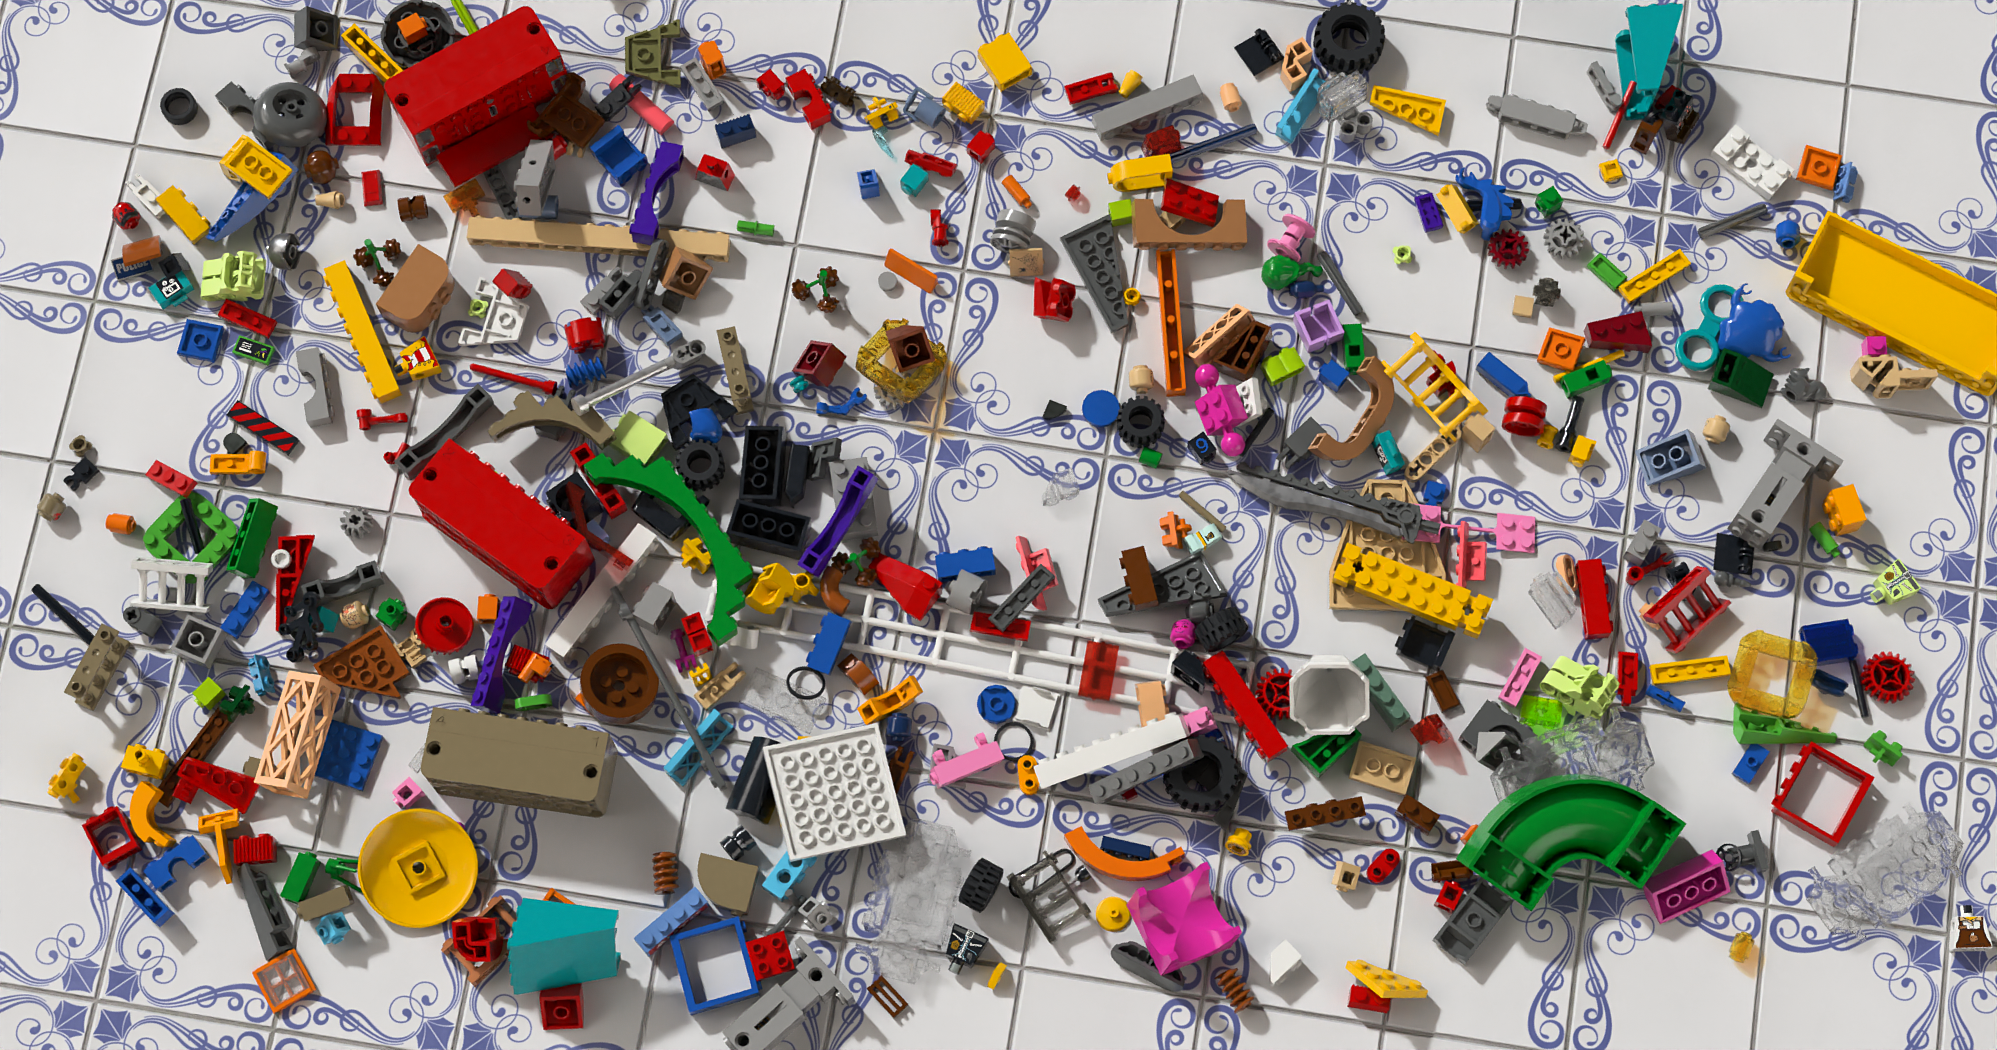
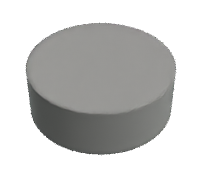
[878,271,897,291]

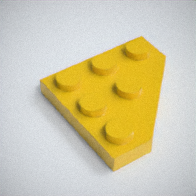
[1345,959,1428,998]

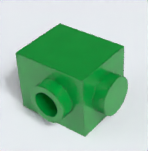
[1535,186,1564,218]

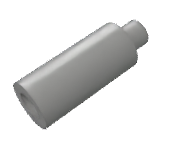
[1634,302,1673,316]

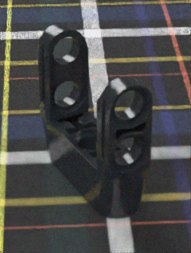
[631,491,710,542]

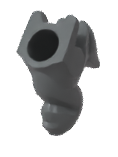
[1780,368,1827,402]

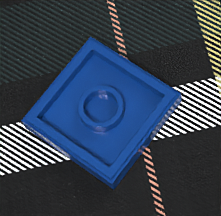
[177,319,224,363]

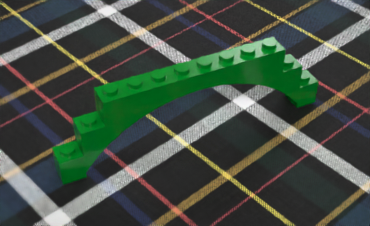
[584,452,754,647]

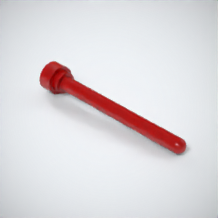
[470,363,557,396]

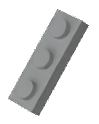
[680,57,724,112]

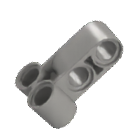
[1324,87,1373,143]

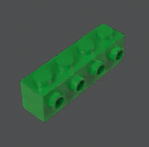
[226,498,278,579]

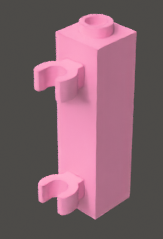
[929,732,1004,789]

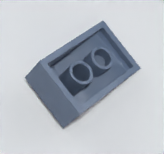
[1635,429,1706,486]

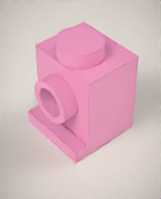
[392,777,426,809]

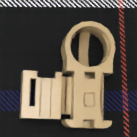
[393,628,428,669]

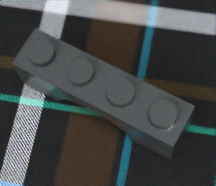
[215,81,275,150]
[301,560,385,606]

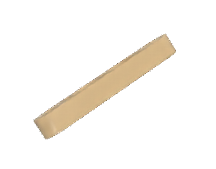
[1404,427,1461,483]

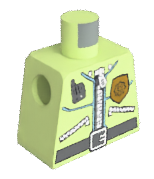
[1870,559,1921,605]

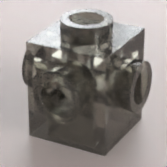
[1532,278,1561,307]

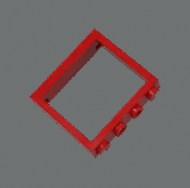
[1771,741,1875,847]

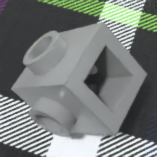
[798,896,833,931]

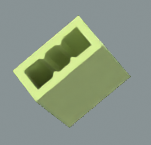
[609,410,669,467]

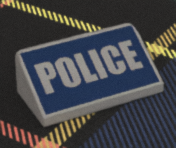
[111,257,154,282]

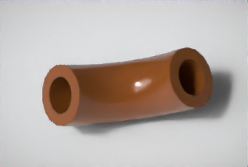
[820,566,850,617]

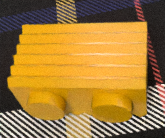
[942,82,985,124]

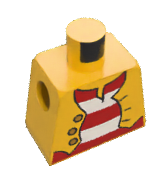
[394,336,442,381]

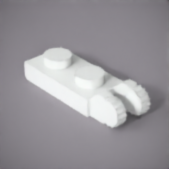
[125,173,165,219]

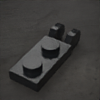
[595,75,642,122]

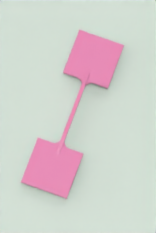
[1402,503,1535,553]

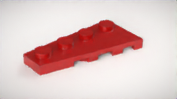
[177,757,260,814]

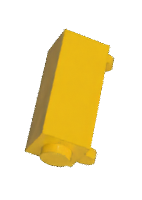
[1436,184,1479,234]

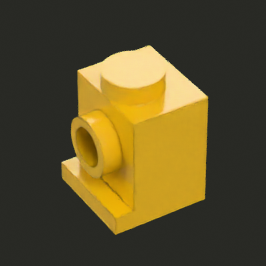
[1568,435,1597,467]

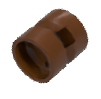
[397,195,428,222]

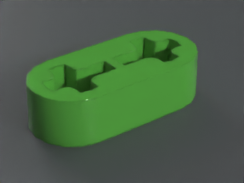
[515,694,552,711]

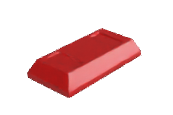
[361,170,383,207]

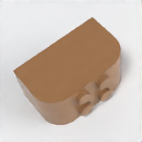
[376,244,455,333]

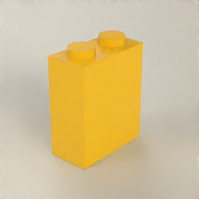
[977,32,1032,92]

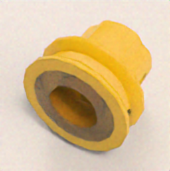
[1225,828,1252,856]

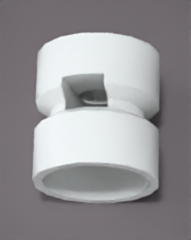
[448,654,480,685]

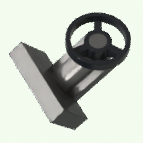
[1716,830,1769,873]

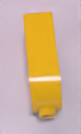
[1107,154,1173,192]

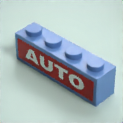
[634,887,710,957]

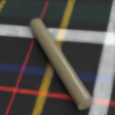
[1179,491,1227,533]

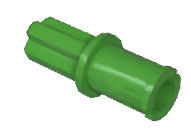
[737,220,775,237]

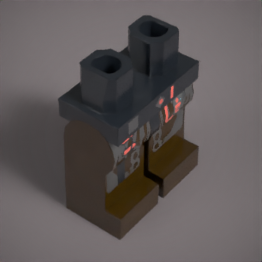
[1660,89,1700,145]

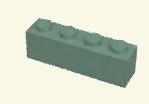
[1352,653,1411,732]

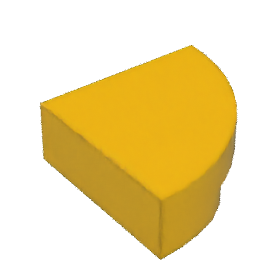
[987,963,1007,990]

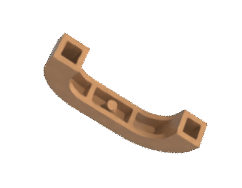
[1308,356,1394,461]

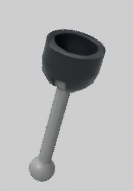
[1048,864,1092,900]

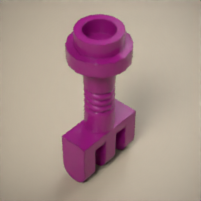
[670,628,698,673]

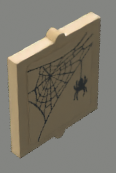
[1008,248,1045,277]

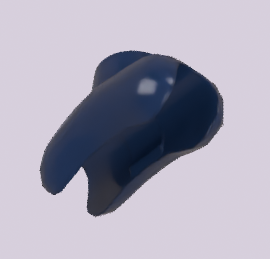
[1810,669,1848,697]

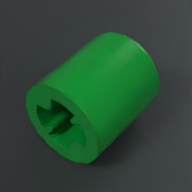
[1139,447,1163,469]

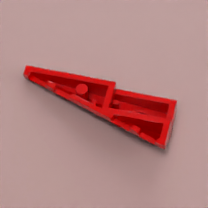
[276,535,315,632]

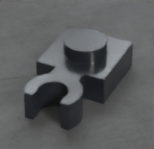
[63,457,100,491]

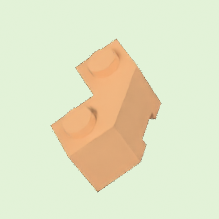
[1280,37,1313,92]

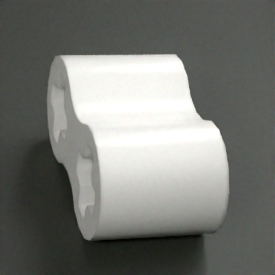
[724,622,760,649]

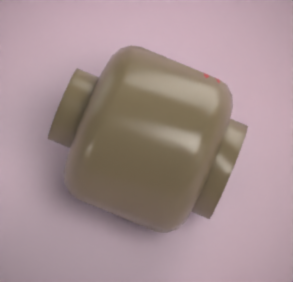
[37,492,66,522]

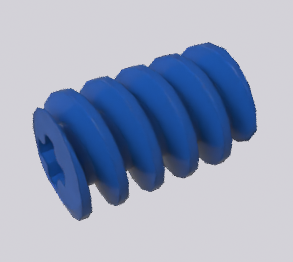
[565,356,607,388]

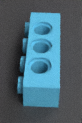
[762,851,817,902]

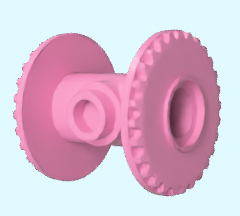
[1267,214,1316,262]

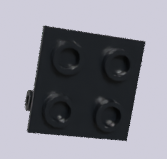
[1234,28,1284,76]
[1713,533,1754,576]

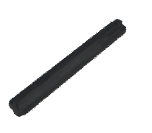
[31,584,94,645]

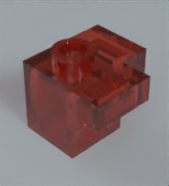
[1410,713,1451,745]

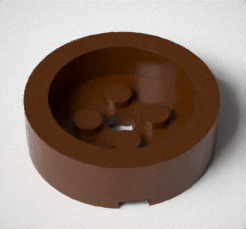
[580,643,659,725]

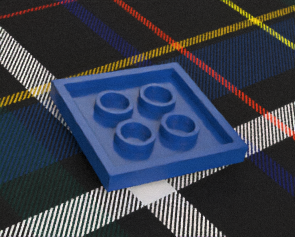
[314,720,384,792]

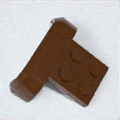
[527,72,605,150]

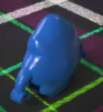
[1718,283,1791,362]

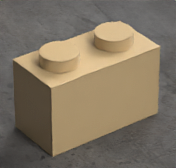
[1461,413,1495,453]

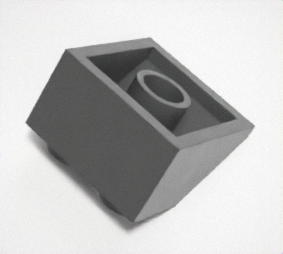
[294,6,338,51]

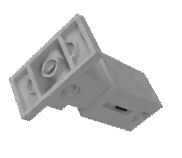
[1727,419,1844,550]
[722,936,855,1050]

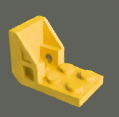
[219,135,293,199]

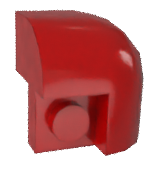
[452,916,503,962]

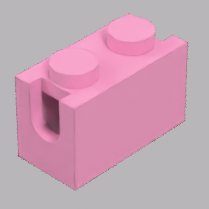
[1179,706,1218,741]

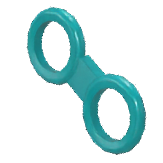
[1675,284,1744,371]

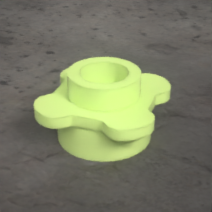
[1393,245,1412,264]
[468,299,489,319]

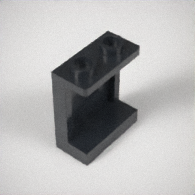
[1395,615,1456,672]

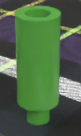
[1809,521,1841,558]

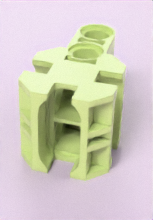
[201,251,266,302]
[1540,656,1620,724]

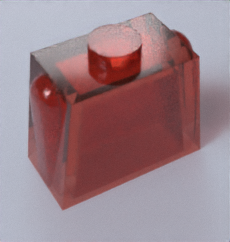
[1141,125,1182,157]

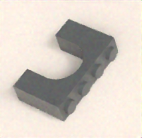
[1458,699,1552,786]

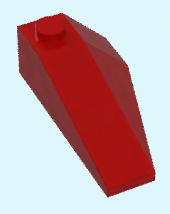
[868,553,943,621]

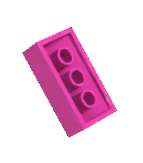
[1643,850,1731,924]

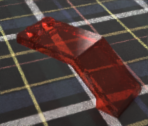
[565,481,634,571]

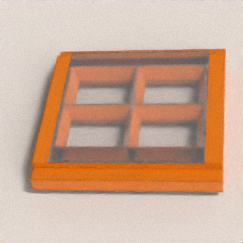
[252,948,317,1014]

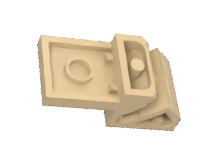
[1850,354,1938,398]

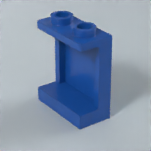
[590,125,648,185]

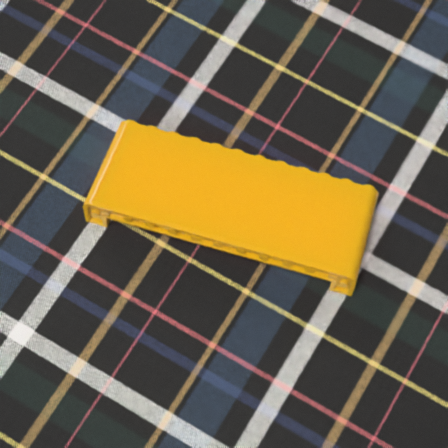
[1785,211,1997,396]

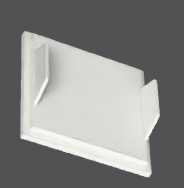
[1012,684,1061,731]

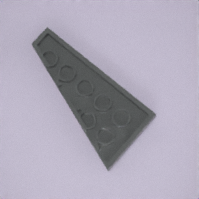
[1060,214,1128,334]
[1097,551,1227,617]

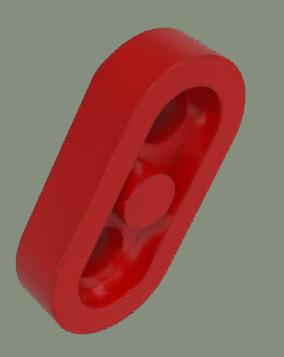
[1366,849,1400,884]

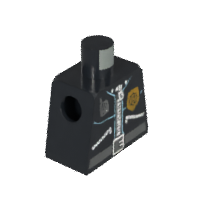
[946,923,989,975]

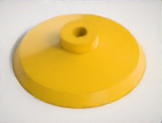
[1096,897,1131,932]

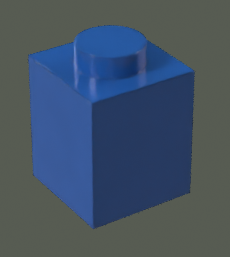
[1318,359,1349,393]

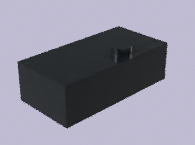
[739,426,787,506]
[726,499,811,560]

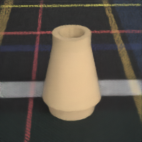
[315,191,345,209]

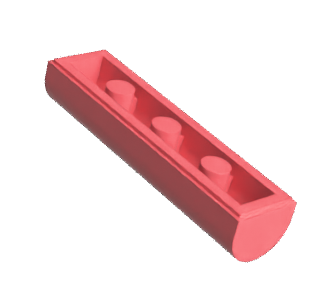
[609,74,674,135]

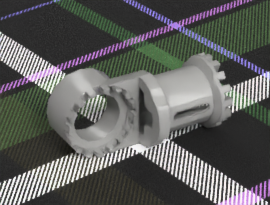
[284,47,320,79]

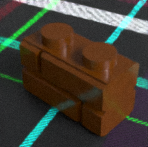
[1394,794,1440,836]

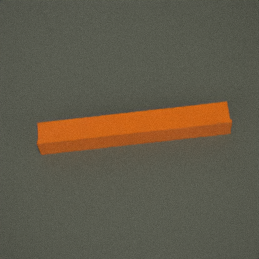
[1156,249,1186,397]

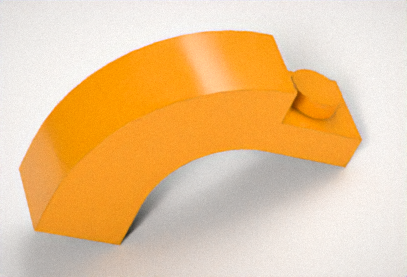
[130,781,176,848]

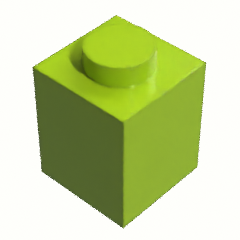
[1108,199,1132,227]
[192,677,226,711]

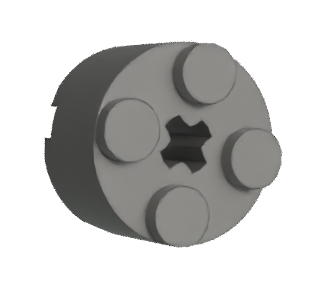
[946,569,987,615]

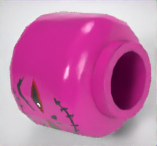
[1170,619,1196,649]

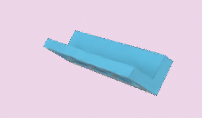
[1275,68,1329,144]
[663,709,734,786]

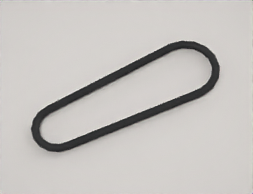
[1009,849,1074,899]

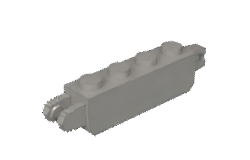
[1486,94,1588,140]

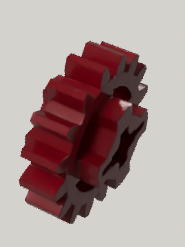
[1487,229,1529,269]

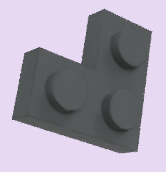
[807,437,842,481]

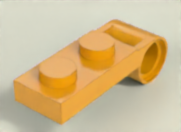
[209,451,266,475]

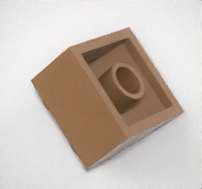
[659,246,713,300]

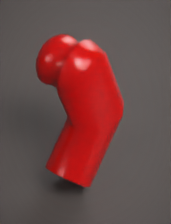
[383,442,411,465]

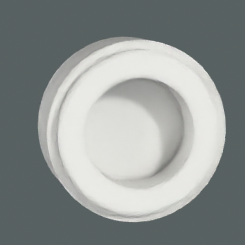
[271,549,292,569]

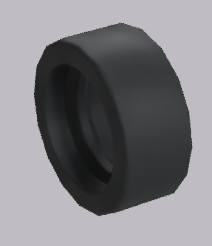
[160,88,198,125]

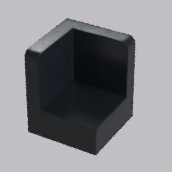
[158,253,190,279]

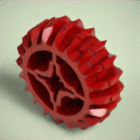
[1861,651,1915,704]
[1255,668,1293,720]

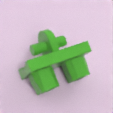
[1863,730,1903,767]

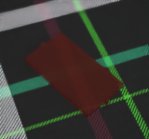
[1078,641,1119,702]

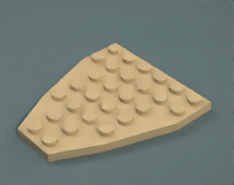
[1329,479,1446,611]

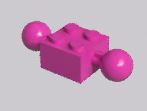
[1195,364,1248,457]

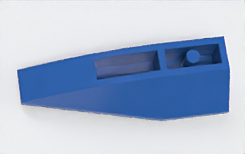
[206,151,299,242]

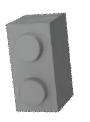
[1623,519,1661,567]

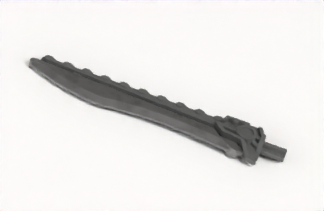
[1227,462,1441,544]

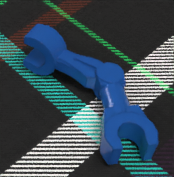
[816,387,867,415]

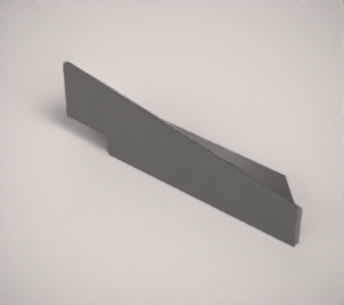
[237,863,294,961]

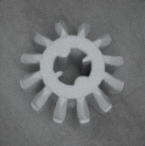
[340,506,373,539]

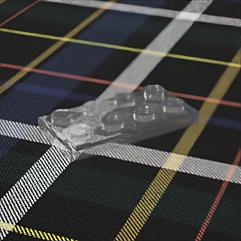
[739,667,827,734]

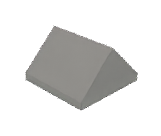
[1476,732,1523,772]

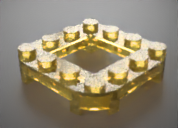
[855,318,947,403]
[1727,630,1817,719]

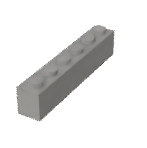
[1092,74,1203,141]

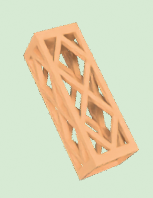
[254,671,341,799]

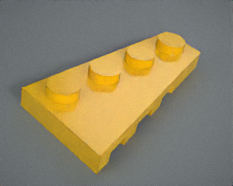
[1369,85,1446,136]

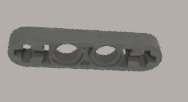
[483,165,522,220]
[633,238,669,310]

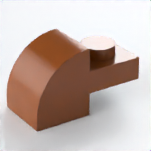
[837,653,879,695]

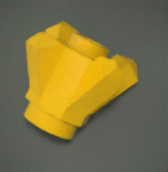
[791,571,820,603]

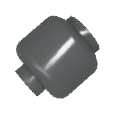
[1185,600,1215,624]

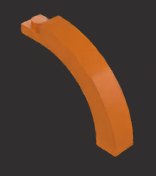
[1064,826,1185,881]

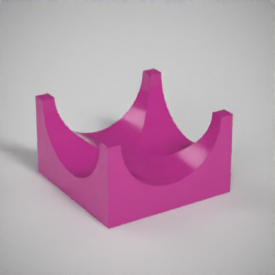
[1127,862,1242,976]

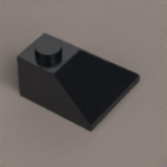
[1170,650,1206,695]

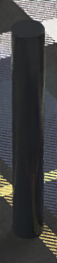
[1240,408,1275,457]
[1848,660,1869,718]

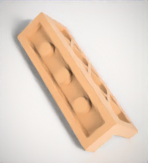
[1183,304,1255,368]

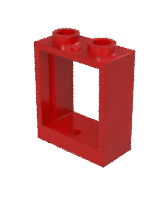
[82,806,143,869]

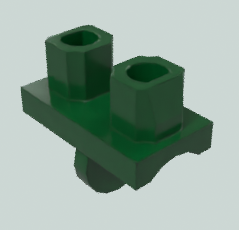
[219,684,255,723]

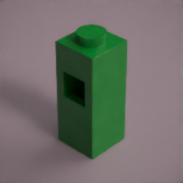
[1342,323,1365,375]
[1560,360,1612,399]
[280,851,321,905]

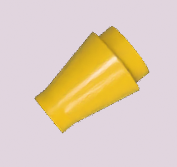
[1118,70,1143,98]

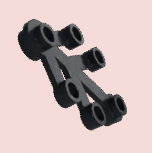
[278,592,324,663]

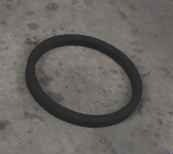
[786,666,825,700]
[994,722,1033,761]

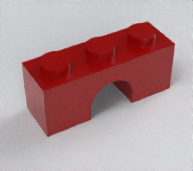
[785,69,832,130]

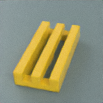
[689,663,712,687]

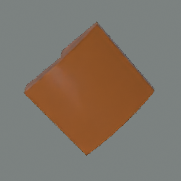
[122,235,163,267]

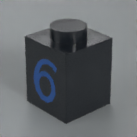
[1187,431,1217,465]

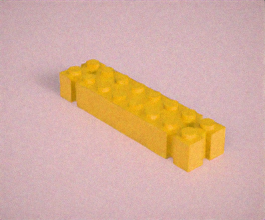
[1332,542,1493,639]

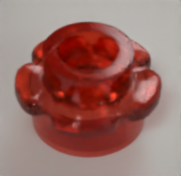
[1065,185,1081,201]

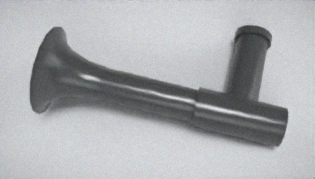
[761,889,807,936]

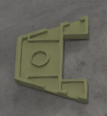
[625,19,681,88]

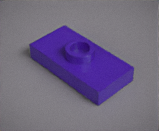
[1414,193,1443,233]

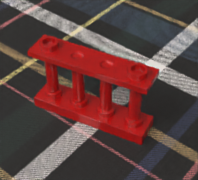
[1642,566,1731,653]

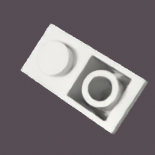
[1269,939,1302,987]

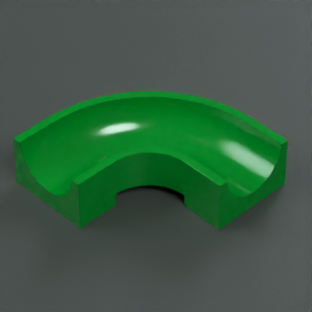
[1456,774,1687,912]

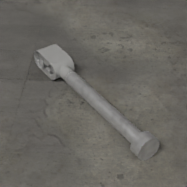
[571,340,706,416]

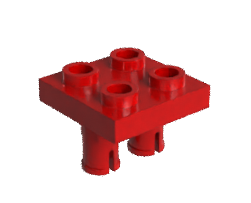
[745,930,795,982]

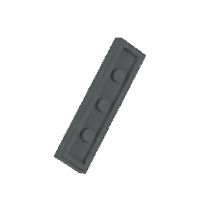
[988,564,1055,633]

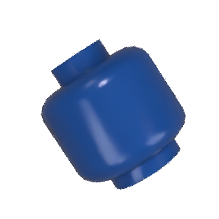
[1775,220,1800,249]

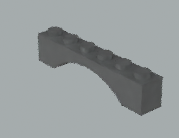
[394,384,494,480]
[1088,739,1204,804]

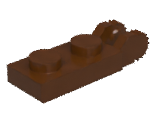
[888,746,915,796]

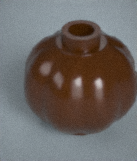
[303,150,339,185]

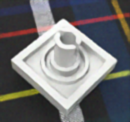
[1236,378,1267,427]

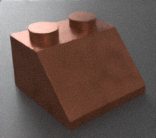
[885,325,936,373]

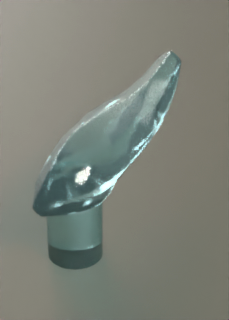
[872,126,894,158]

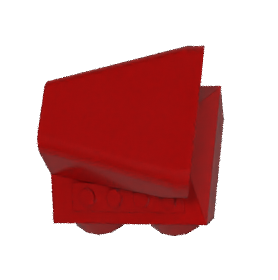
[1033,277,1076,322]

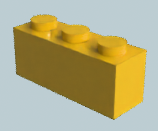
[155,185,211,245]

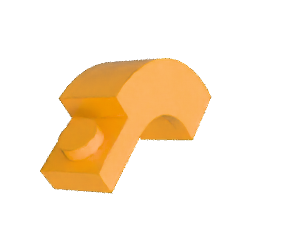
[857,675,923,725]

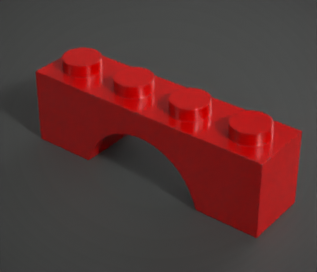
[570,442,628,520]

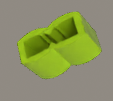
[1260,347,1305,387]

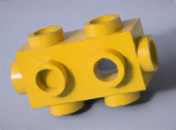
[47,753,87,804]

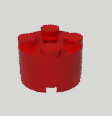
[564,317,606,354]

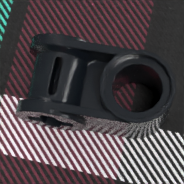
[1665,562,1696,601]

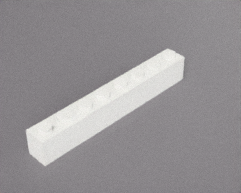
[545,523,659,662]
[1033,711,1190,789]

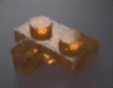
[443,178,485,217]

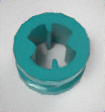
[789,375,809,393]

